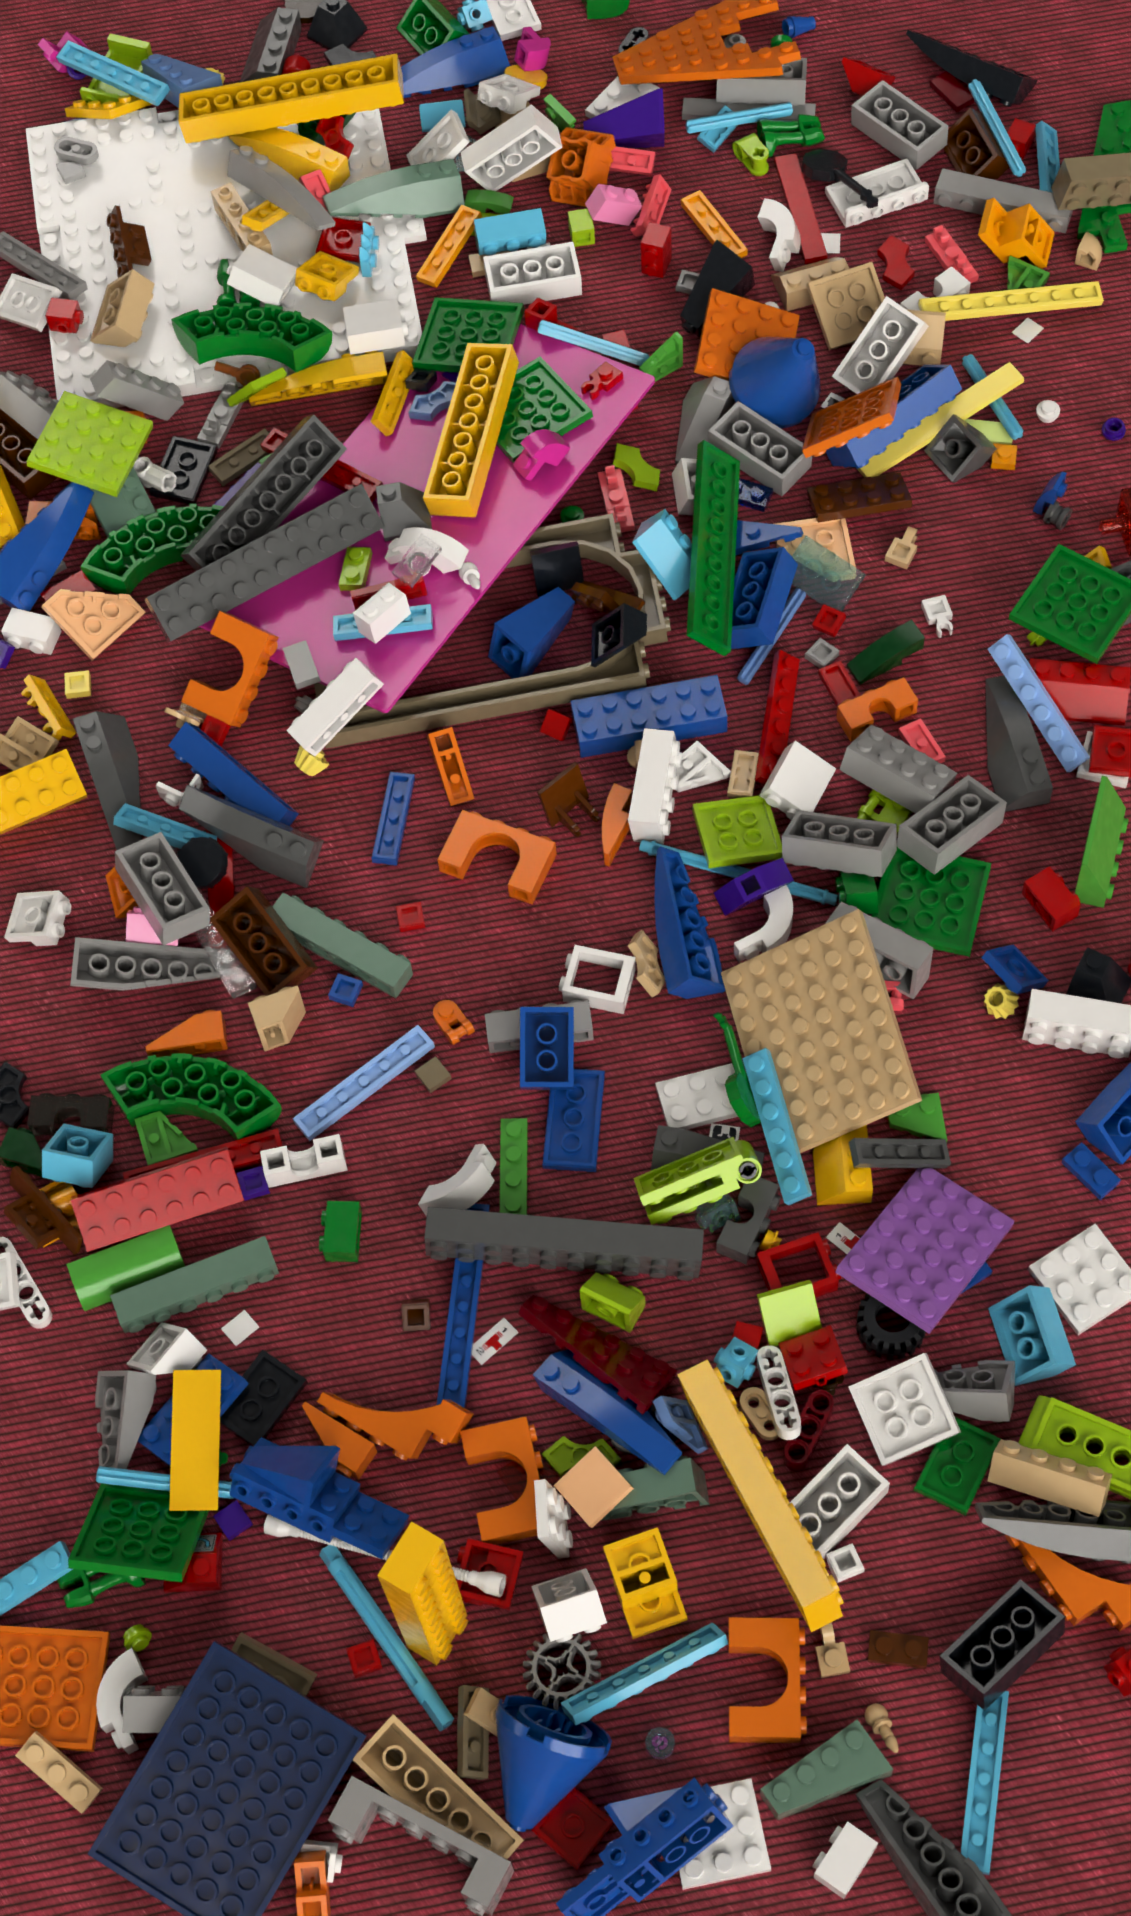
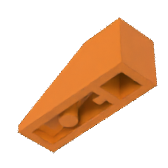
[426,727,475,806]
[145,1010,228,1057]
[302,1402,377,1480]

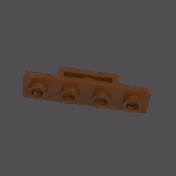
[106,205,152,278]
[571,581,645,614]
[4,1166,82,1255]

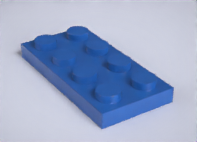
[137,1353,249,1467]

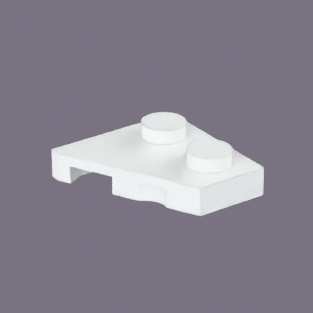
[676,741,731,793]

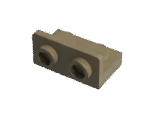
[464,88,501,135]

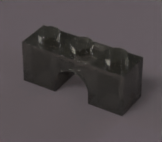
[27,1093,115,1136]

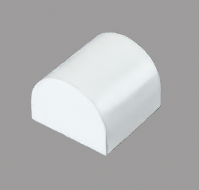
[826,1543,865,1583]

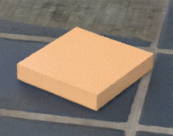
[554,1446,634,1528]

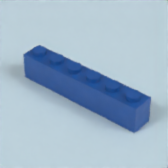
[168,722,299,826]

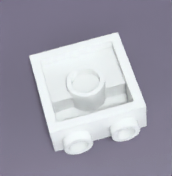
[477,74,541,114]
[4,890,71,946]

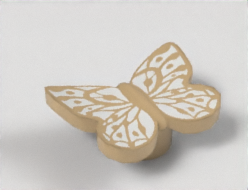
[164,702,207,729]

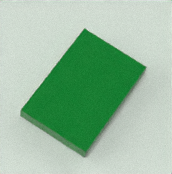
[914,1416,1001,1516]

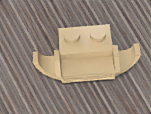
[0,716,59,771]

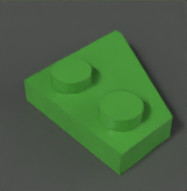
[544,94,576,133]
[1007,255,1050,290]
[639,332,683,382]
[887,1093,947,1143]
[134,1111,198,1165]

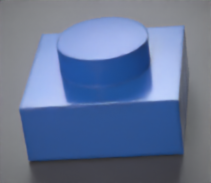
[328,973,363,1007]

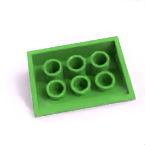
[1075,776,1129,908]

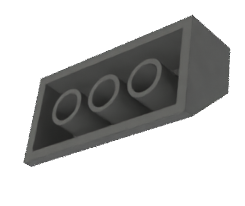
[240,7,302,82]

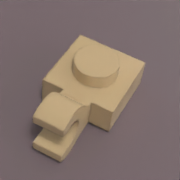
[885,526,918,570]
[815,1622,850,1678]

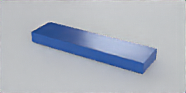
[371,771,415,866]

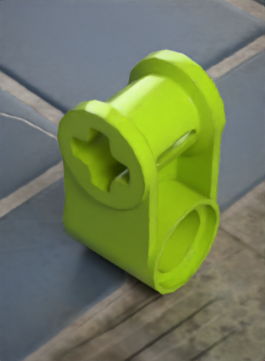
[732,133,769,176]

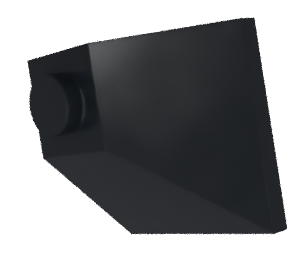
[307,0,367,50]
[591,603,647,667]
[1066,947,1131,1004]

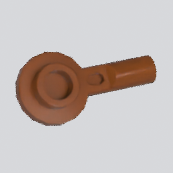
[214,361,261,386]

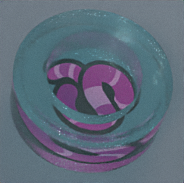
[645,1727,675,1759]

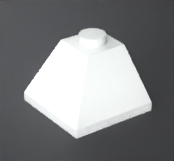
[127,1322,207,1375]

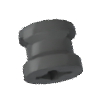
[1043,501,1073,531]

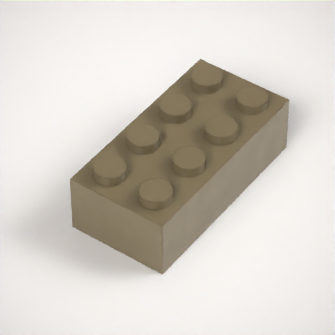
[1051,153,1131,210]

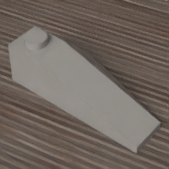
[934,1360,1015,1422]
[95,1370,157,1469]

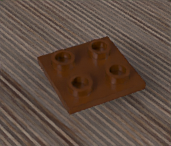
[537,762,600,838]

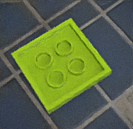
[692,795,782,868]

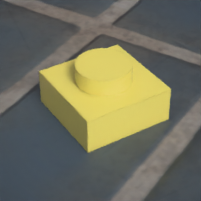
[64,670,91,699]

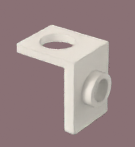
[156,774,204,807]

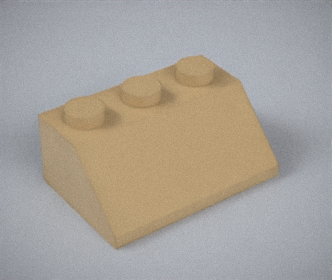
[771,257,849,311]
[90,269,155,347]
[875,307,946,366]

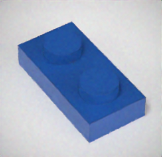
[1061,1142,1121,1200]

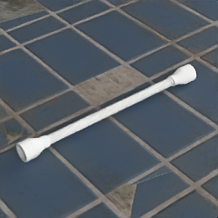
[264,1514,507,1597]

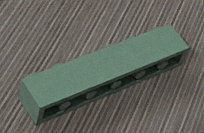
[272,893,413,998]
[110,1236,279,1333]

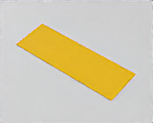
[169,1370,221,1511]

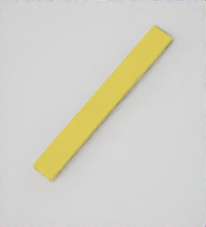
[918,281,1104,321]
[857,362,1024,478]

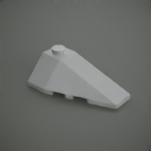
[675,376,735,464]

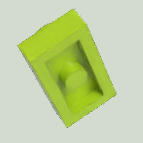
[338,547,373,591]

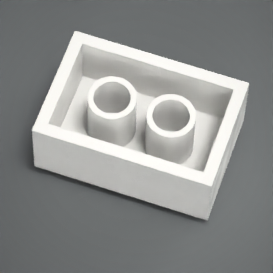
[531,1568,607,1643]

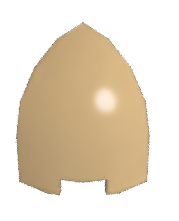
[1075,232,1102,271]

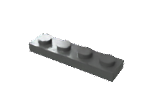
[849,1138,951,1168]

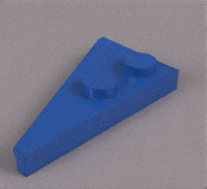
[736,520,803,555]

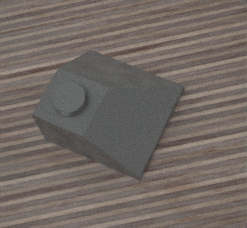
[924,414,997,483]
[376,482,432,541]

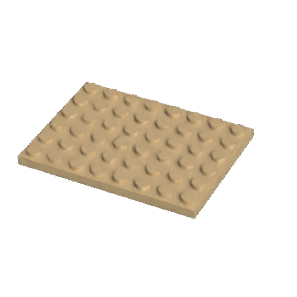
[721,909,922,1153]

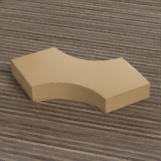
[628,930,665,997]

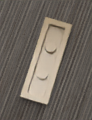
[15,1731,103,1814]

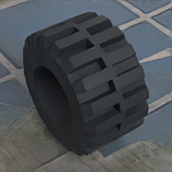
[856,1294,926,1360]

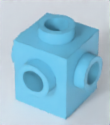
[456,0,493,32]
[714,1337,759,1388]

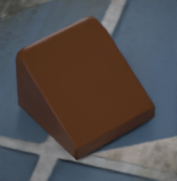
[401,1299,431,1331]

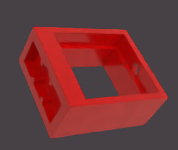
[756,1232,841,1298]

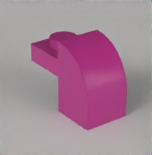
[514,27,551,71]
[38,31,90,73]
[513,429,571,481]

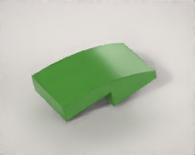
[464,190,514,214]

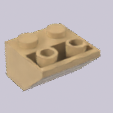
[248,985,306,1051]

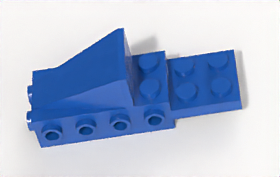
[230,1437,409,1559]
[556,1777,734,1916]

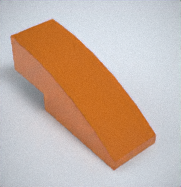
[602,783,632,867]
[294,1850,331,1916]

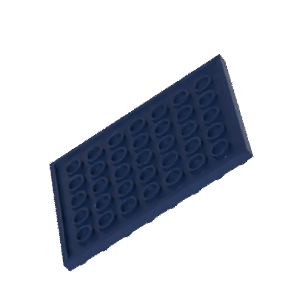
[88,1640,368,1916]

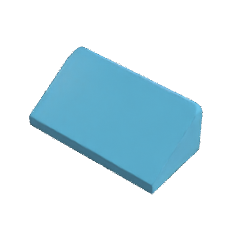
[419,99,466,132]

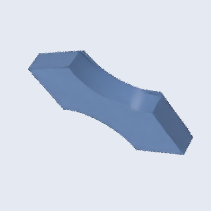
[408,381,456,421]

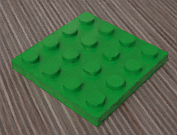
[412,297,524,373]
[496,356,593,464]
[1009,544,1131,664]
[871,847,992,957]
[68,1483,209,1582]

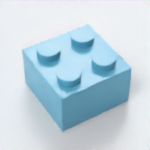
[42,1123,113,1188]

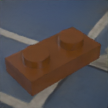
[867,1630,929,1669]

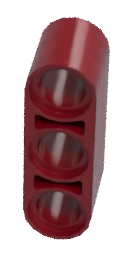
[783,1390,834,1471]

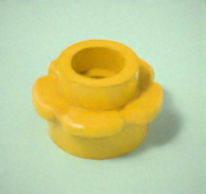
[759,1229,782,1251]

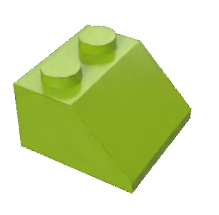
[580,1272,646,1333]

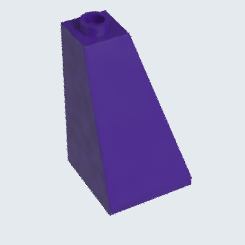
[581,88,665,148]

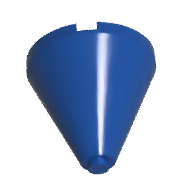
[729,337,821,428]
[495,1695,612,1832]

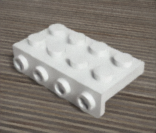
[825,158,929,228]

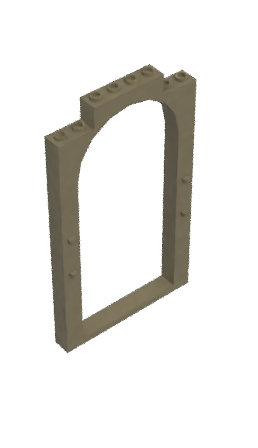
[314,513,671,749]

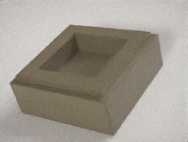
[414,1056,452,1094]

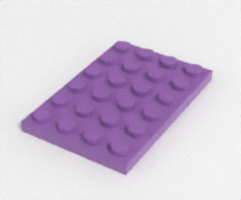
[835,1168,1015,1334]

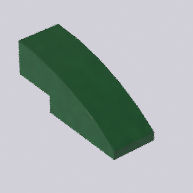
[847,620,925,685]

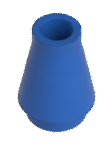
[782,16,816,38]

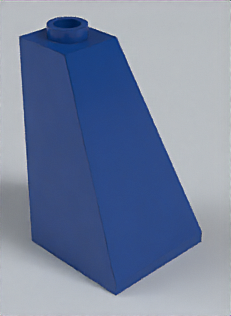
[488,587,575,679]

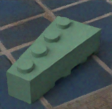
[760,1719,893,1821]

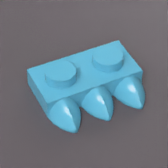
[359,222,379,277]

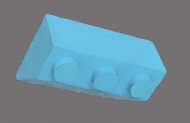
[474,208,546,255]
[632,509,692,600]
[988,1285,1076,1386]

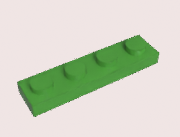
[500,1118,528,1215]

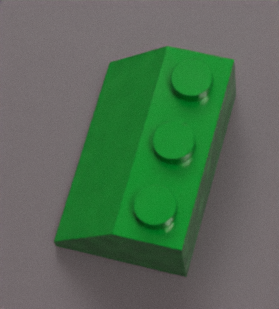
[396,0,469,55]

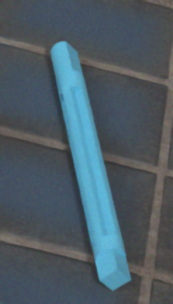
[319,1545,454,1731]

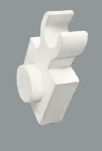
[921,595,953,638]

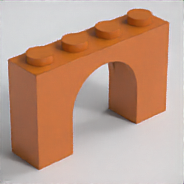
[181,611,279,727]
[437,810,557,905]
[460,1416,546,1545]
[729,1617,807,1743]

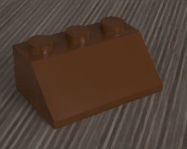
[944,108,1009,180]

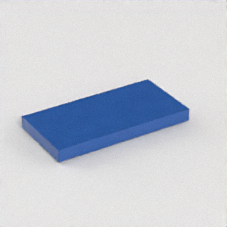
[542,1069,605,1172]

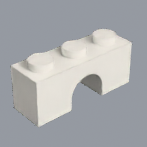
[900,266,971,311]
[260,1134,348,1188]

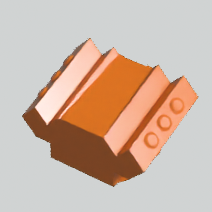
[546,127,616,207]

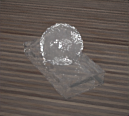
[391,533,442,588]

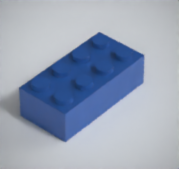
[731,547,798,649]

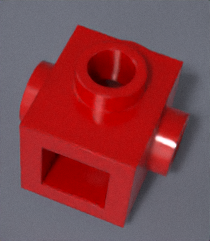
[1103,1646,1131,1697]

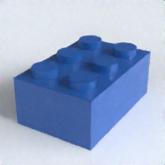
[520,1007,574,1090]

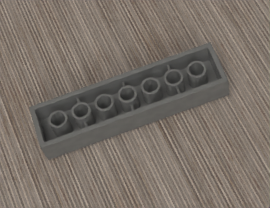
[180,414,347,571]

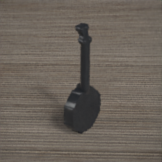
[801,149,878,208]
[178,837,228,889]

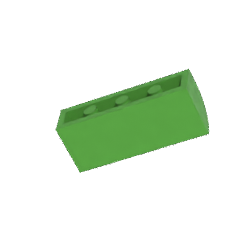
[66,1225,185,1311]

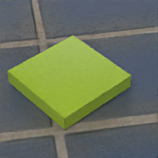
[226,367,287,407]
[757,1280,822,1346]

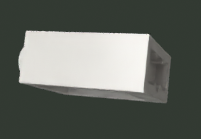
[559,945,636,1014]

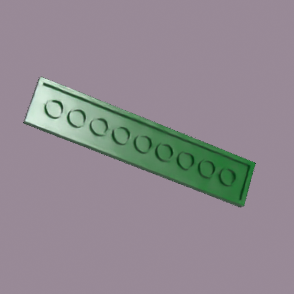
[686,440,740,656]

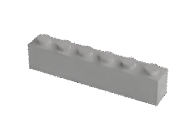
[934,168,1073,233]

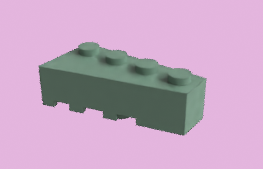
[600,1456,710,1521]

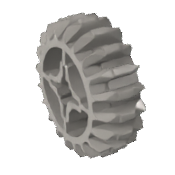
[523,1633,601,1711]

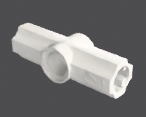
[133,456,177,493]

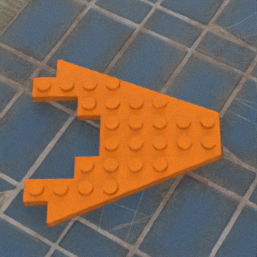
[612,0,801,85]

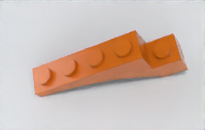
[317,1392,474,1461]
[1005,1535,1131,1632]

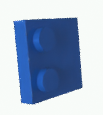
[981,944,1049,994]

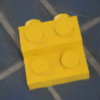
[295,251,359,301]

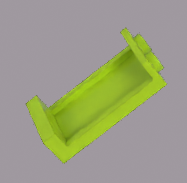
[80,33,153,104]

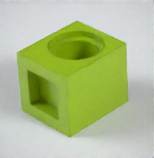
[568,208,595,247]

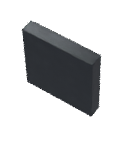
[530,541,584,596]

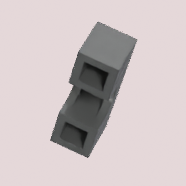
[716,1177,782,1265]

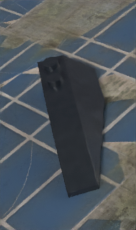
[906,30,1037,107]

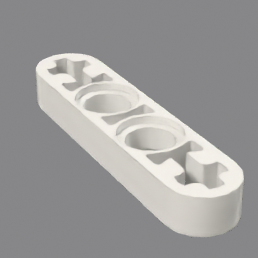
[0,1237,52,1329]
[757,1346,801,1440]

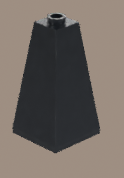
[680,240,755,338]

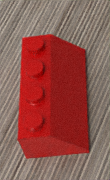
[1026,658,1131,726]

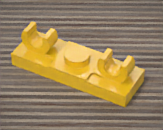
[21,674,77,741]

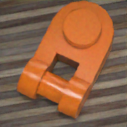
[433,1000,475,1045]

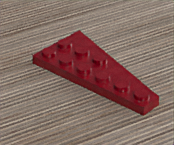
[518,1295,677,1415]

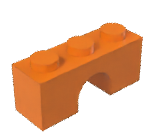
[836,677,918,742]

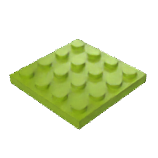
[27,391,153,497]

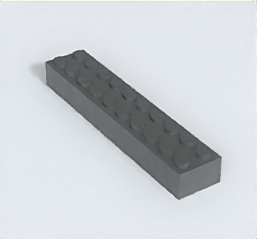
[144,484,384,642]
[424,1207,704,1281]

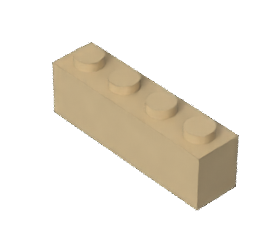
[988,1439,1112,1517]

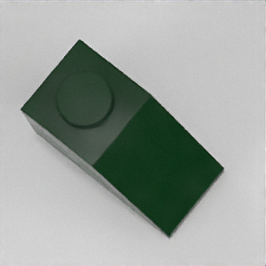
[0,1127,51,1180]

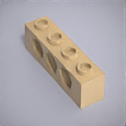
[211,182,273,256]

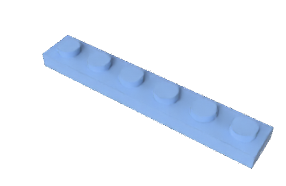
[988,634,1090,772]
[292,1025,435,1141]

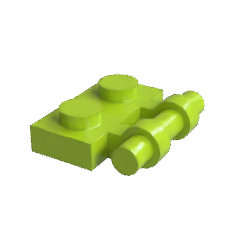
[857,789,913,836]

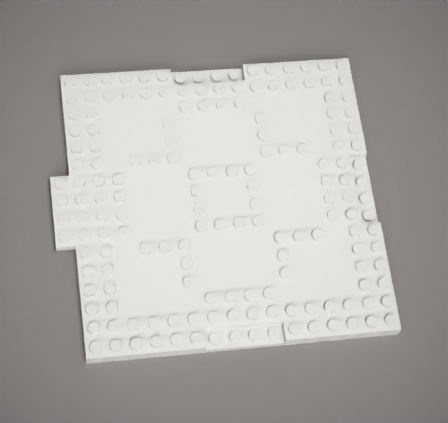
[26,107,427,408]

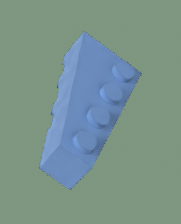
[141,54,223,108]

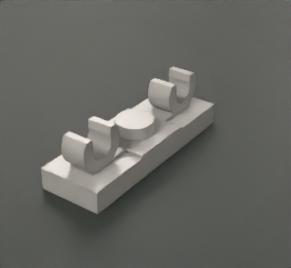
[197,382,244,449]

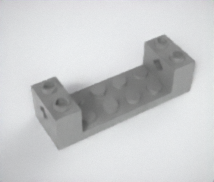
[328,1776,514,1916]

